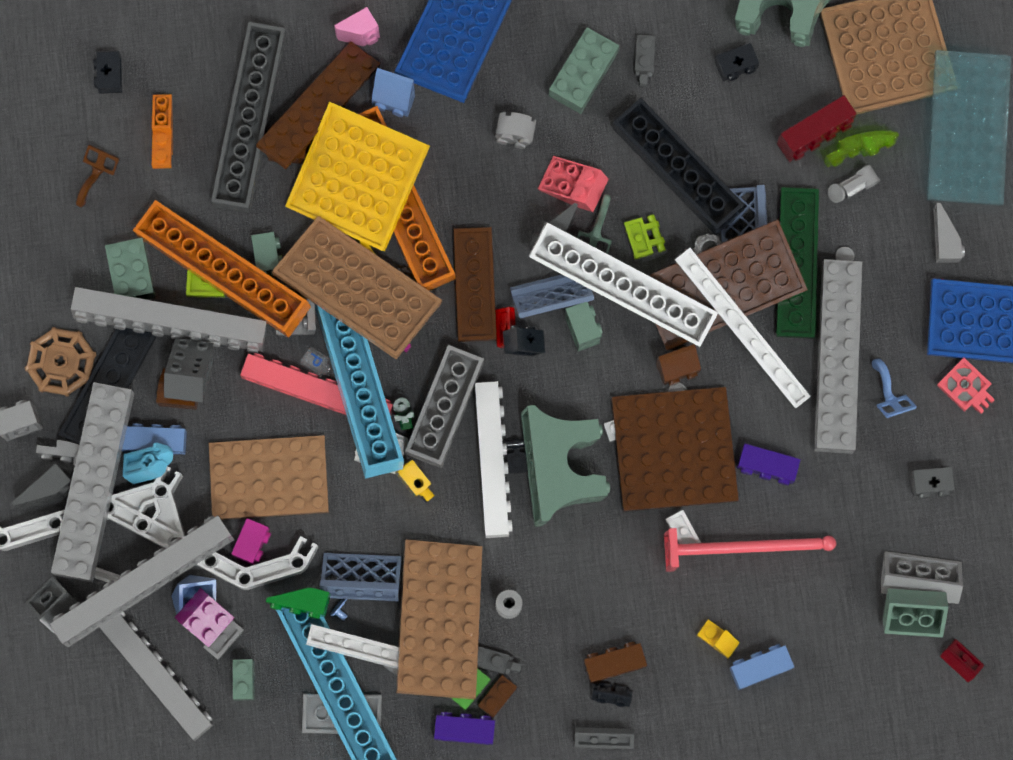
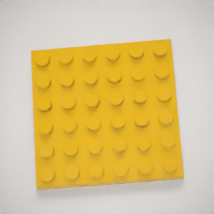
[285,102,430,251]

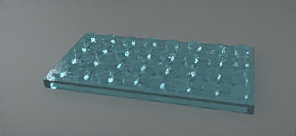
[927,50,1011,206]

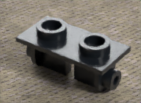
[591,682,633,707]

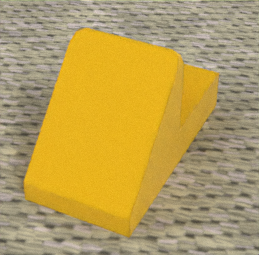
[697,619,740,658]

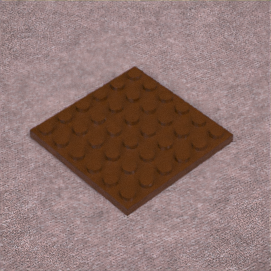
[611,387,739,512]

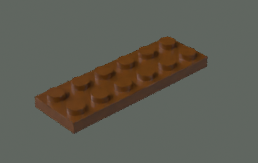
[454,227,497,342]

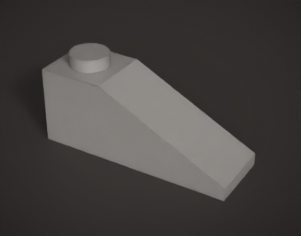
[934,203,965,263]

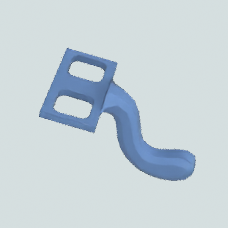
[872,358,917,418]

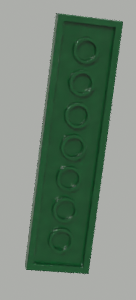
[776,187,819,339]

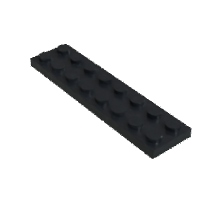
[59,328,157,445]

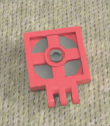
[937,358,995,414]

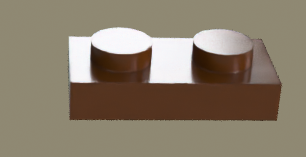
[478,675,518,718]

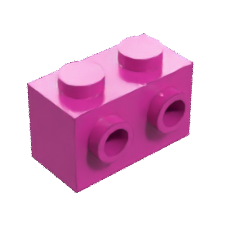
[232,518,271,565]

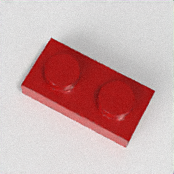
[495,307,515,348]

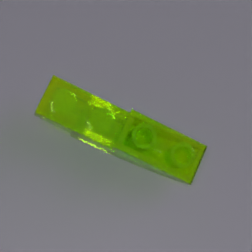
[824,131,899,167]

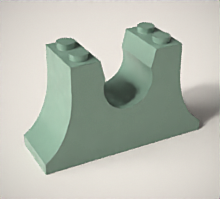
[735,0,831,47]
[521,405,610,527]

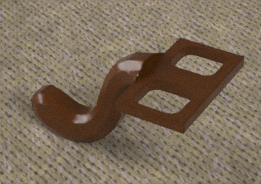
[76,144,120,208]

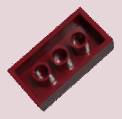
[777,95,857,162]

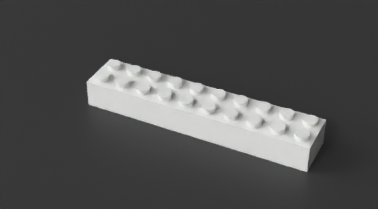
[529,222,718,347]

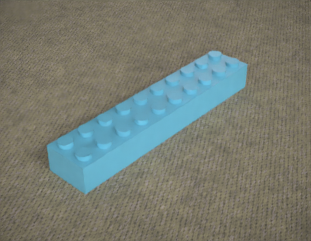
[315,304,404,479]
[276,608,397,760]

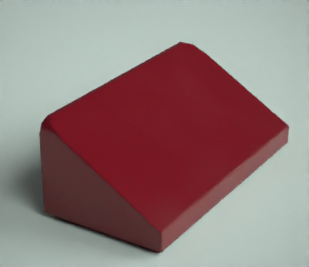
[940,639,984,682]

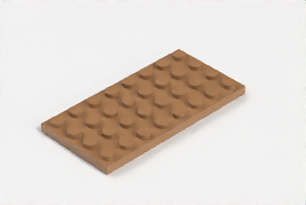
[272,216,442,359]
[396,540,483,700]

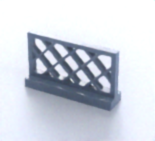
[721,185,767,242]
[510,275,594,318]
[320,553,401,601]

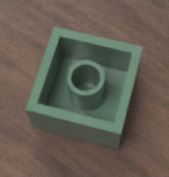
[564,302,603,351]

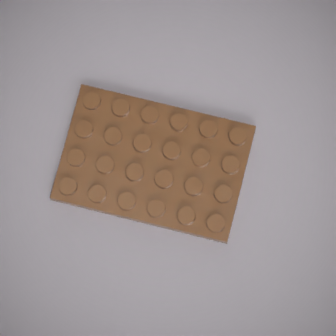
[209,435,329,520]

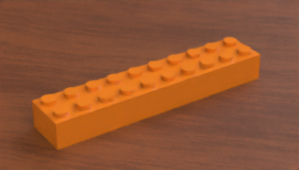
[359,106,456,291]
[133,200,311,338]

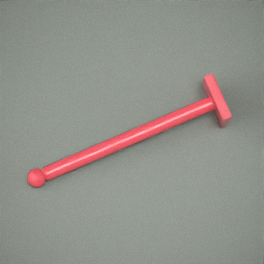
[664,528,836,572]

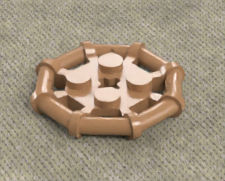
[25,327,97,397]

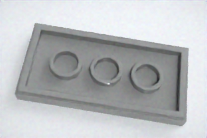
[302,694,382,734]

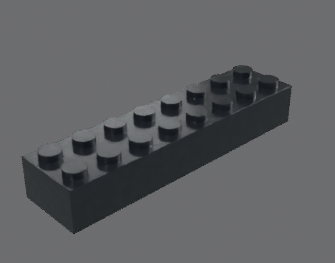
[613,98,745,235]

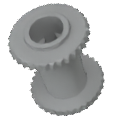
[495,589,523,619]

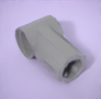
[840,165,880,198]

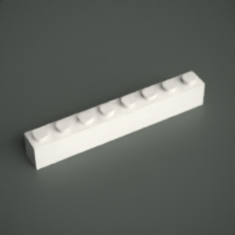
[475,381,512,538]

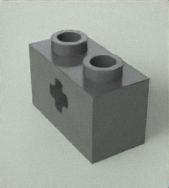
[911,467,955,499]

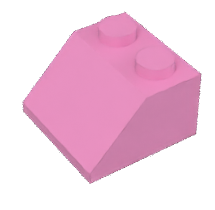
[334,7,380,46]

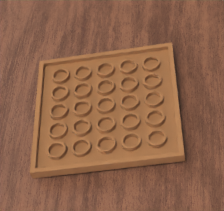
[820,0,958,114]

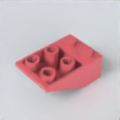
[538,156,609,212]

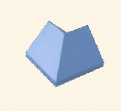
[171,575,216,615]

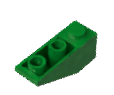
[266,588,331,619]

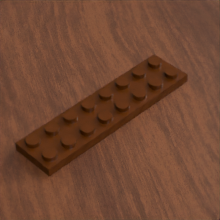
[256,42,380,169]

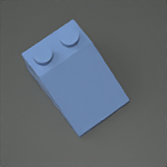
[372,68,415,117]

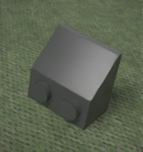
[25,576,78,633]

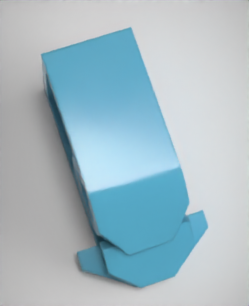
[123,443,173,484]

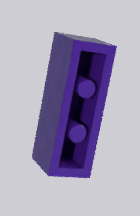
[737,444,801,486]
[434,712,495,745]

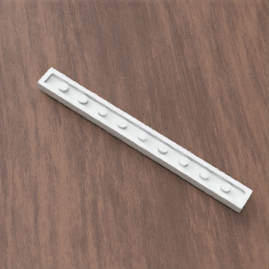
[675,247,811,408]

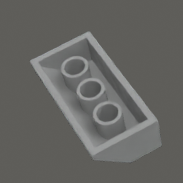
[881,551,963,604]

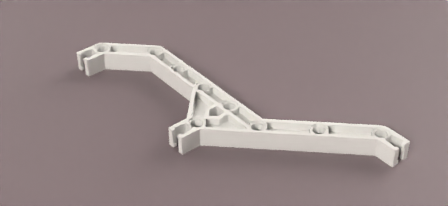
[0,466,319,590]

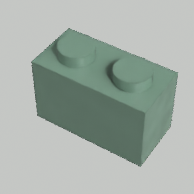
[251,232,282,275]
[233,659,255,701]

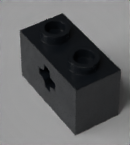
[715,43,759,81]
[93,51,122,94]
[503,325,545,357]

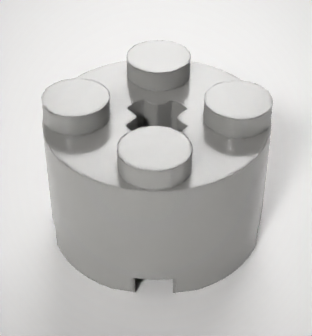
[495,112,536,149]

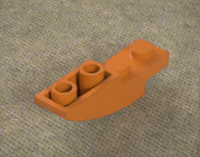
[152,94,173,169]

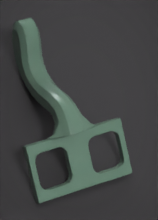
[577,194,612,254]

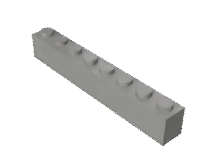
[100,612,213,741]

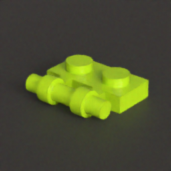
[624,215,666,260]

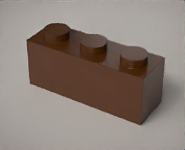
[584,641,647,684]

